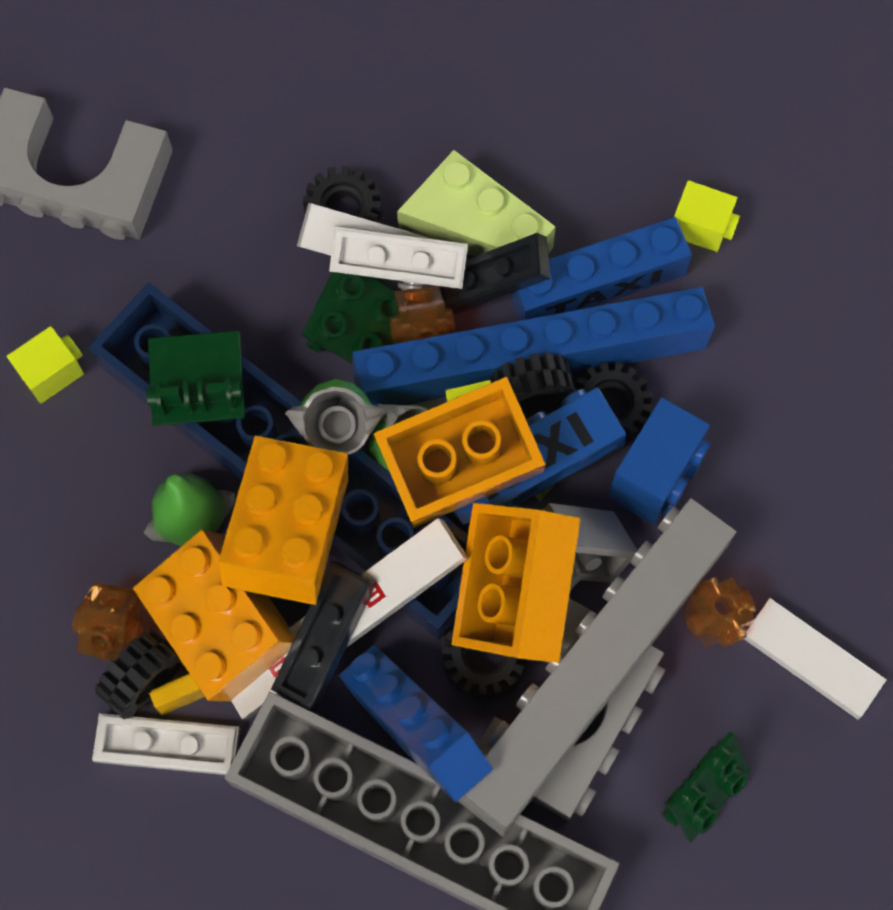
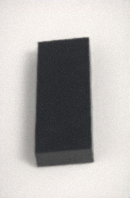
[434,233,550,317]
[271,561,377,711]

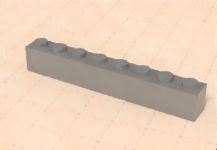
[458,498,737,837]

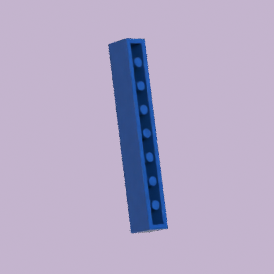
[352,287,715,406]

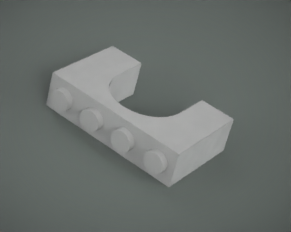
[0,87,173,240]
[477,598,665,822]

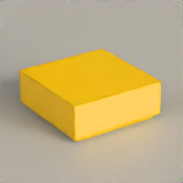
[149,674,205,716]

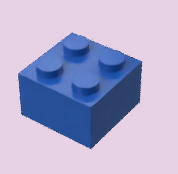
[608,397,711,526]

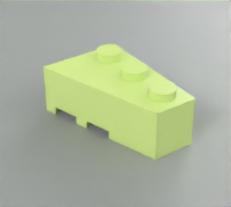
[397,150,556,257]

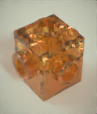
[389,285,455,343]
[684,577,756,649]
[72,582,144,661]

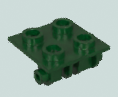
[301,272,413,364]
[146,331,245,426]
[661,731,750,843]

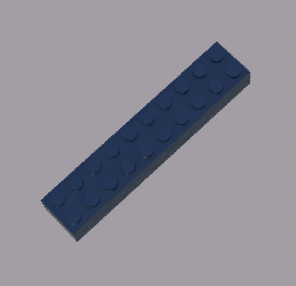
[88,282,468,640]

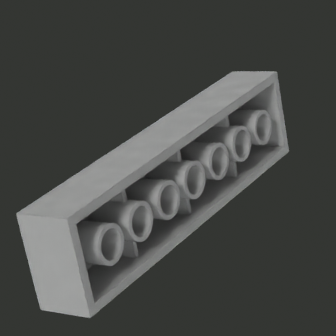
[224,692,619,910]

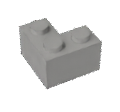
[542,503,638,591]

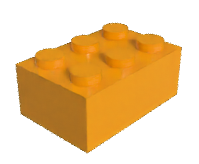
[374,377,545,528]
[218,436,348,605]
[451,503,581,663]
[133,529,295,702]

